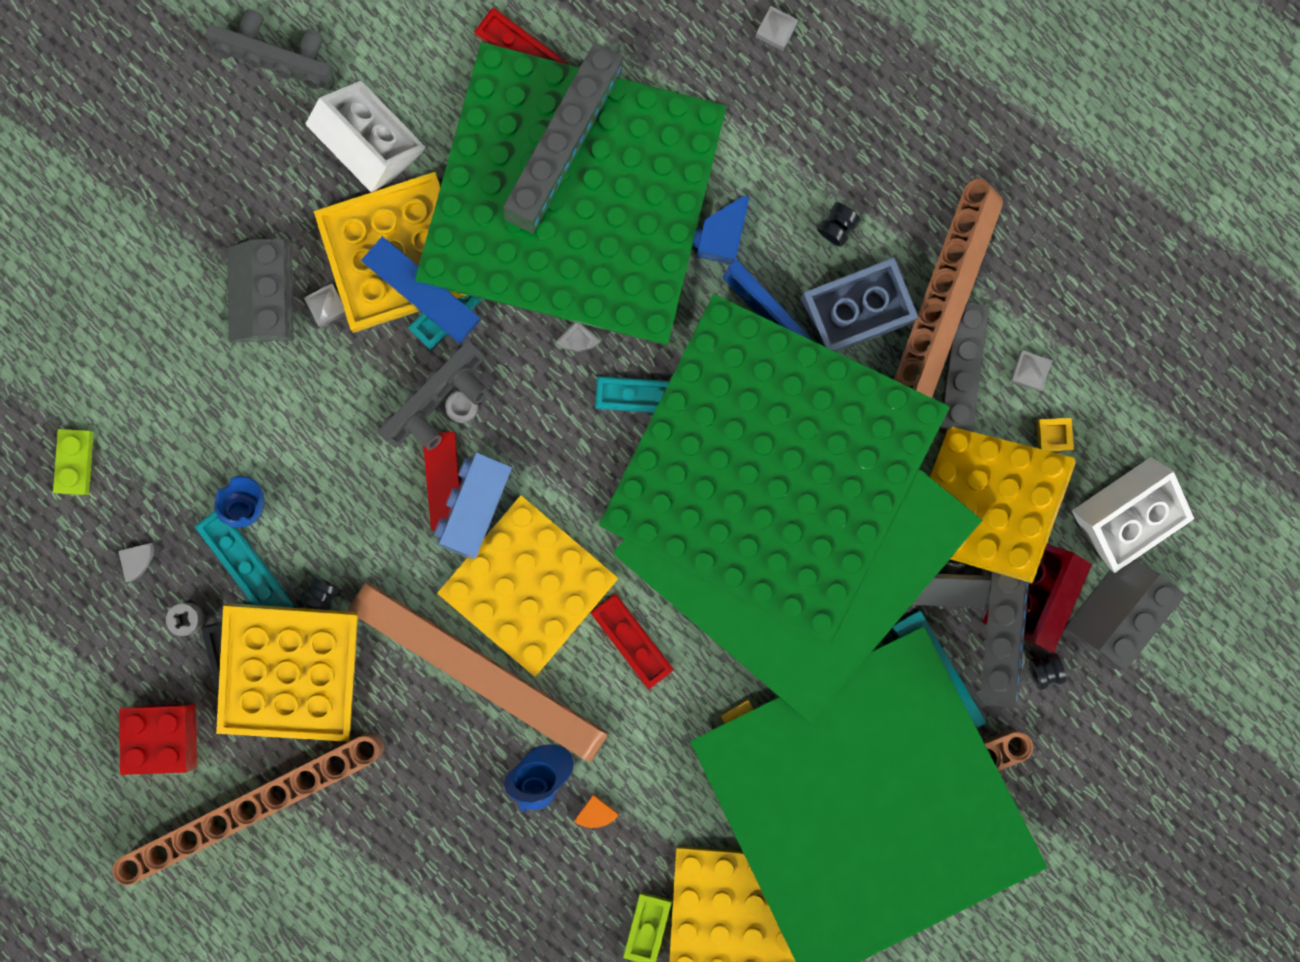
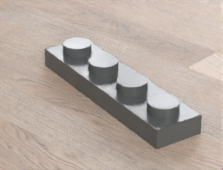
[939,303,990,432]

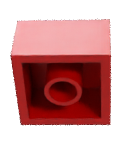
[119,703,197,775]

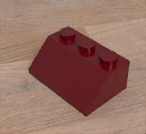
[982,544,1092,653]

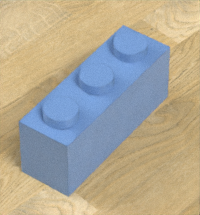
[434,453,512,559]

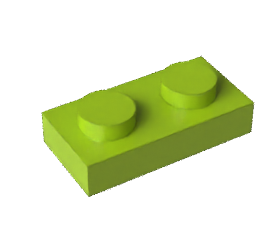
[53,429,94,495]
[623,891,672,962]

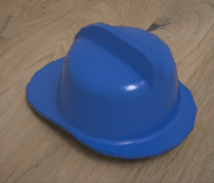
[504,745,574,812]

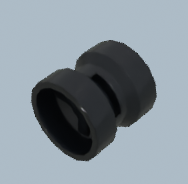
[817,202,861,247]

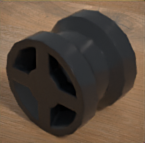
[300,575,342,610]
[1029,652,1066,690]

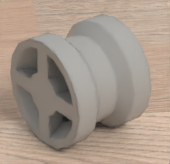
[166,603,205,636]

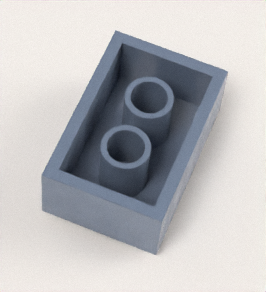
[800,258,918,353]

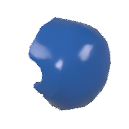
[214,476,265,528]

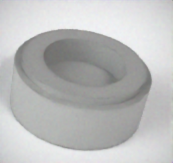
[445,391,478,423]

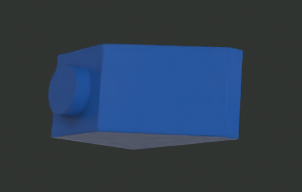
[692,196,750,265]

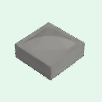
[756,6,799,51]
[304,283,346,327]
[1010,350,1053,392]

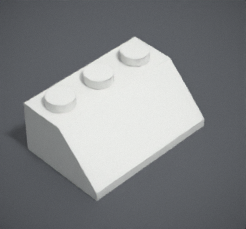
[305,81,426,192]
[1072,457,1194,573]

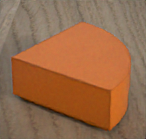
[574,794,619,828]

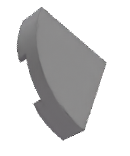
[556,322,601,352]
[118,543,154,582]

